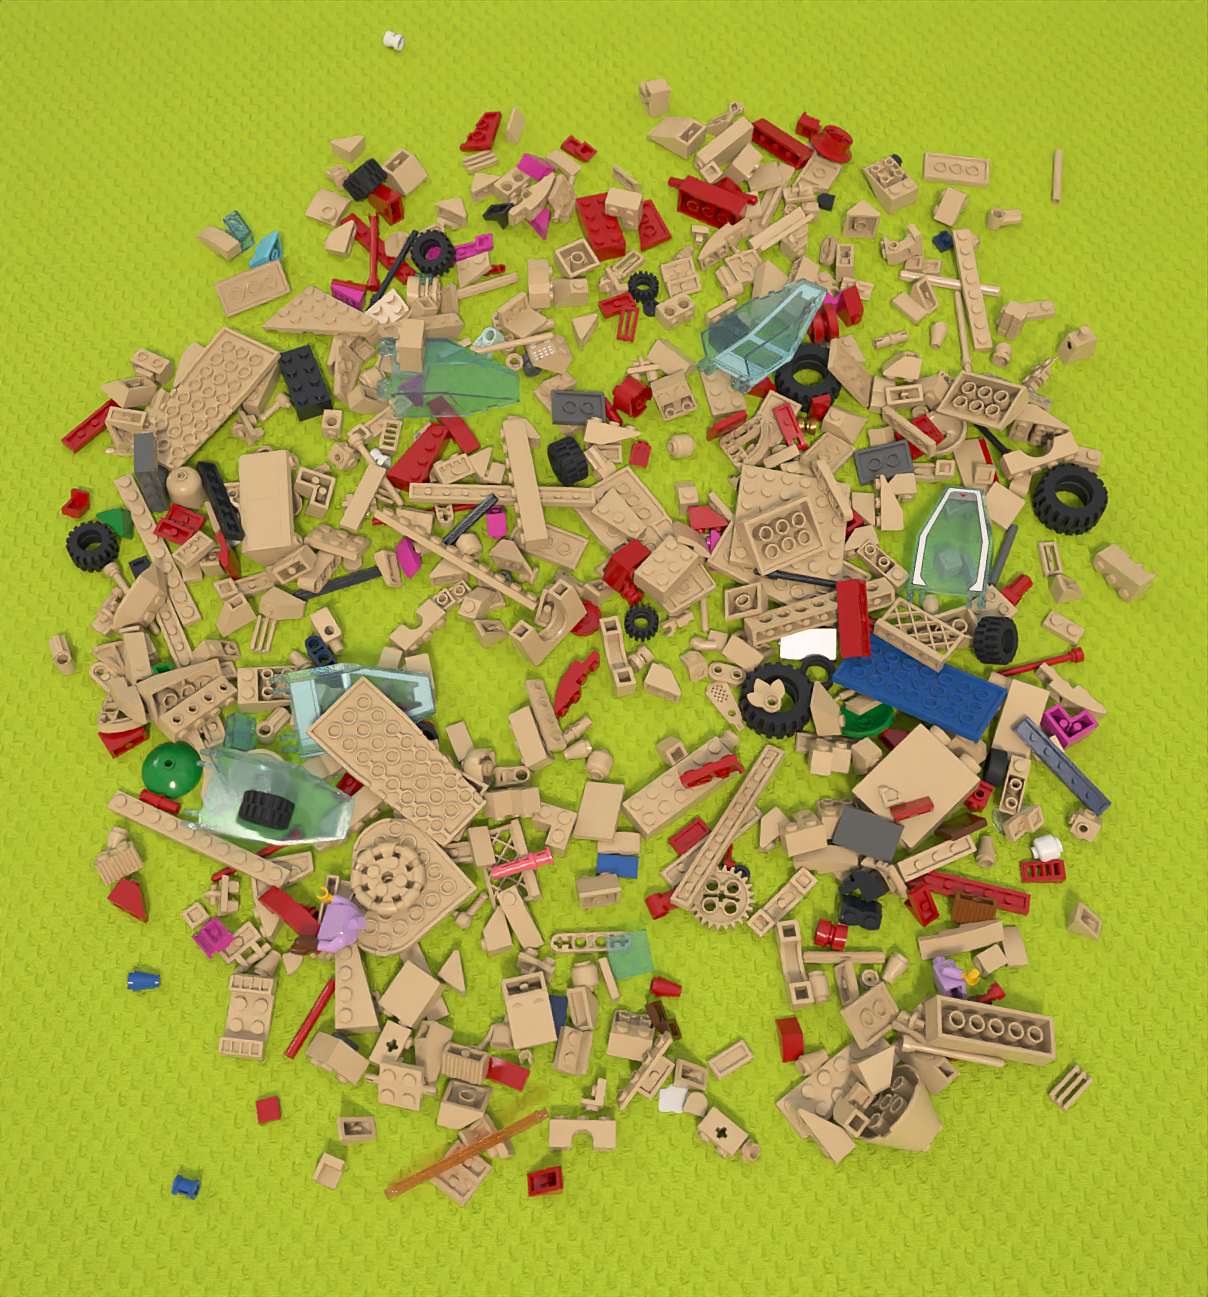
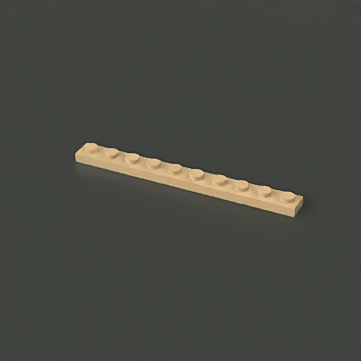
[114,473,202,629]
[409,483,595,507]
[374,507,540,611]
[155,593,230,750]
[670,744,785,911]
[107,790,292,890]

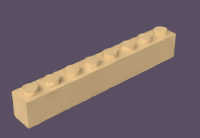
[499,418,548,552]

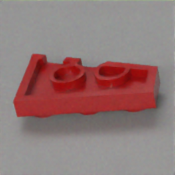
[459,111,502,152]
[639,199,672,252]
[679,754,746,789]

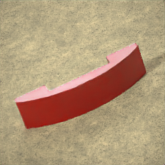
[258,885,322,956]

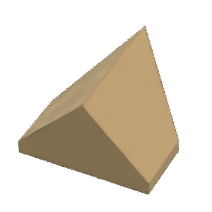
[849,1045,895,1096]

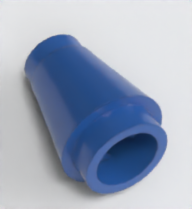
[128,970,160,992]

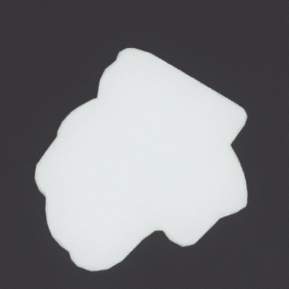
[659,1083,691,1113]

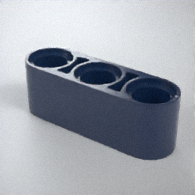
[305,635,343,688]

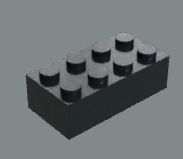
[277,344,333,422]

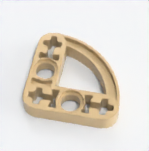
[719,415,771,472]
[97,693,152,733]

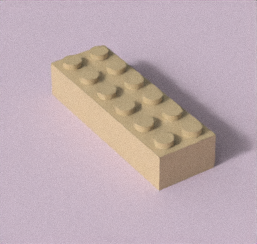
[621,736,739,842]
[925,995,1056,1066]

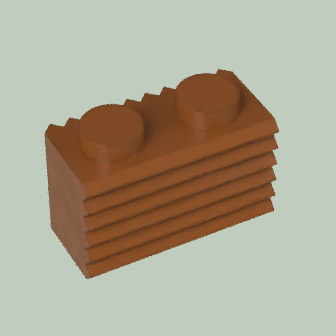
[950,891,998,925]

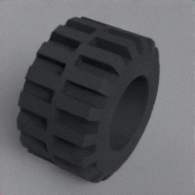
[342,158,387,202]
[410,229,456,278]
[547,436,588,487]
[66,521,119,573]
[973,616,1018,665]
[238,790,295,830]

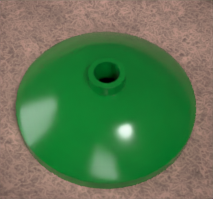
[840,703,894,739]
[141,742,203,799]

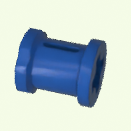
[172,1174,201,1200]

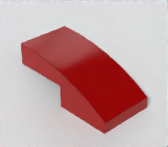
[560,135,597,163]
[485,1056,531,1093]

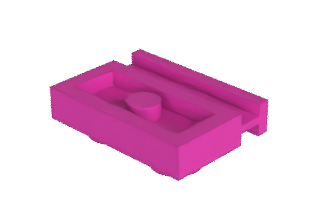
[191,916,235,960]

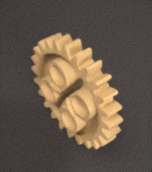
[690,865,755,932]

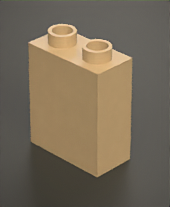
[852,723,981,854]

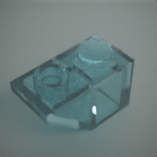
[223,210,255,253]

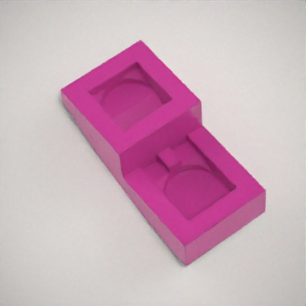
[395,536,421,579]

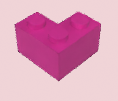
[1040,703,1099,751]

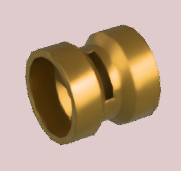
[797,417,816,435]

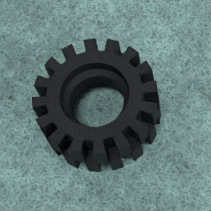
[628,271,659,304]
[624,604,659,642]

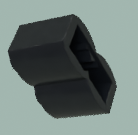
[838,895,882,931]

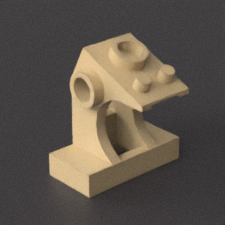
[881,223,923,265]

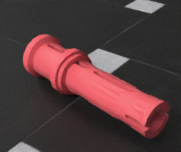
[491,847,555,880]

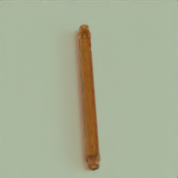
[384,1108,550,1199]

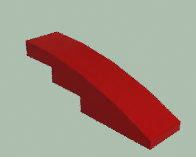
[426,394,481,455]

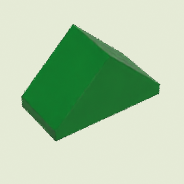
[96,508,134,540]

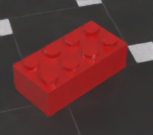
[677,175,748,229]
[575,192,626,262]

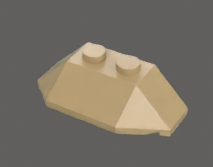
[110,564,168,636]

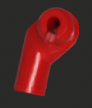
[483,264,506,277]

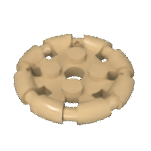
[350,842,425,915]

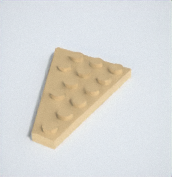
[262,285,381,337]

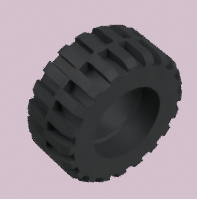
[775,343,842,413]
[1032,464,1108,536]
[738,662,814,740]

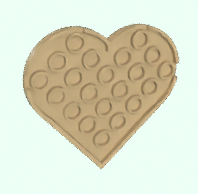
[349,818,478,957]

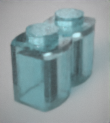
[223,712,256,757]

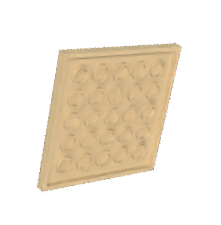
[728,464,851,581]

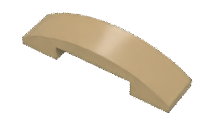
[347,391,414,445]
[913,460,955,482]
[213,565,282,600]
[746,866,818,938]

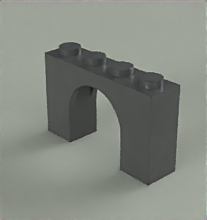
[134,432,170,513]

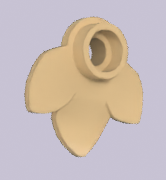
[747,679,785,713]

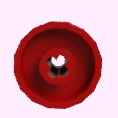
[805,302,839,345]

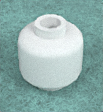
[1031,834,1063,862]

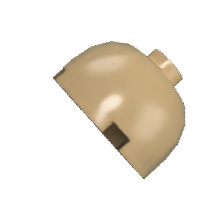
[461,748,496,787]

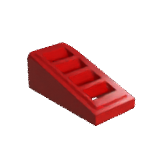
[1019,860,1066,883]

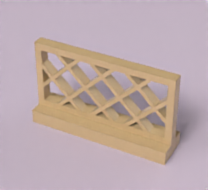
[873,597,965,673]
[482,819,543,912]

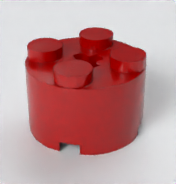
[612,375,652,418]

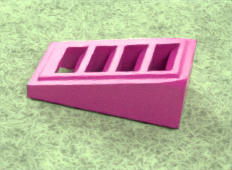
[330,283,366,312]

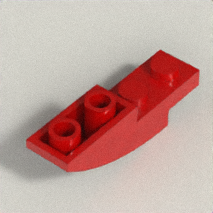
[553,650,600,720]

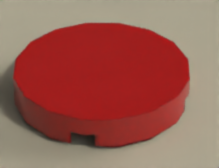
[570,600,602,637]

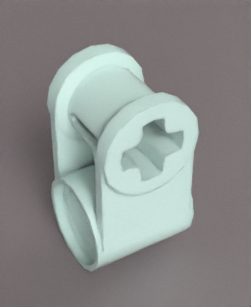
[472,327,504,362]

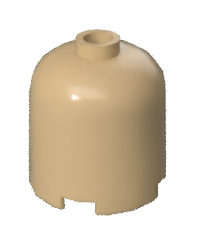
[166,467,208,512]

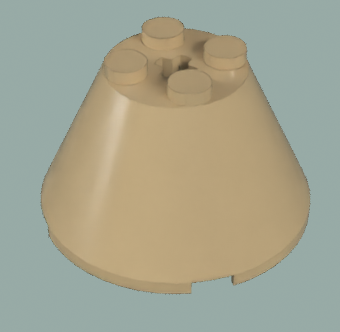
[859,1064,943,1152]

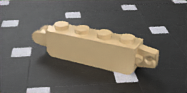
[311,786,390,853]

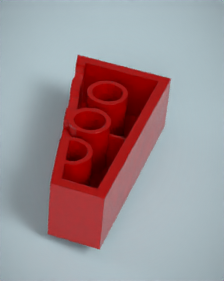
[386,422,450,492]

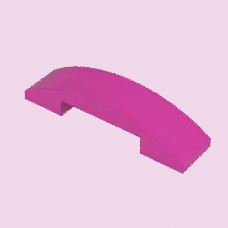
[427,233,493,264]

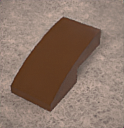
[644,1000,682,1042]

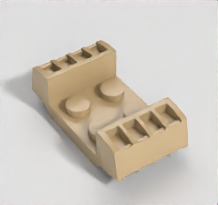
[218,972,277,1060]

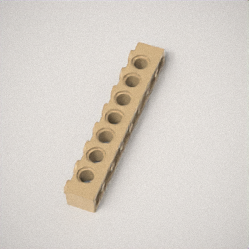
[744,577,895,646]

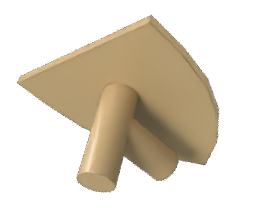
[384,231,412,259]

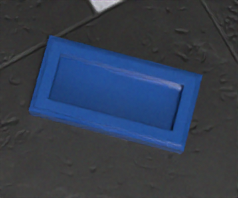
[596,854,639,879]

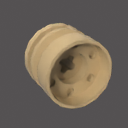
[407,276,441,314]

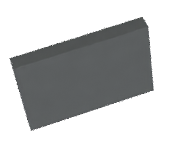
[551,390,606,426]
[854,439,915,486]
[832,804,905,865]

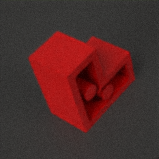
[602,538,651,593]

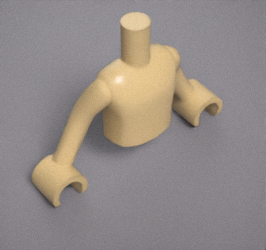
[469,1013,534,1065]

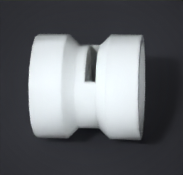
[383,30,405,51]
[366,448,392,469]

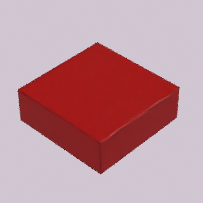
[255,1096,281,1124]

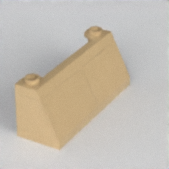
[239,450,303,567]

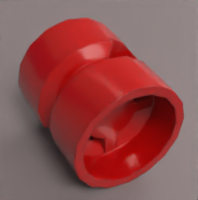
[813,918,849,952]

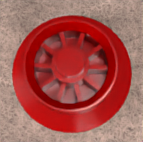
[811,125,853,163]

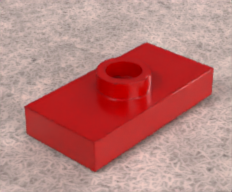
[807,394,831,422]

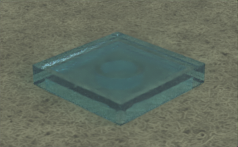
[604,929,654,980]

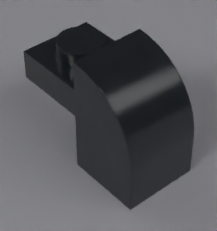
[838,867,890,903]

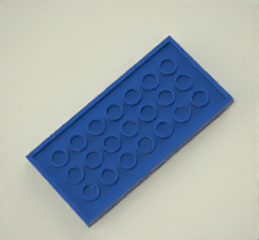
[832,633,1008,743]

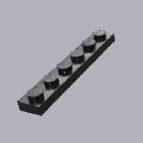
[196,461,245,541]

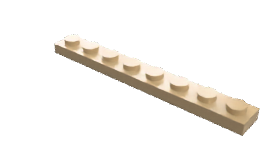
[952,229,992,352]

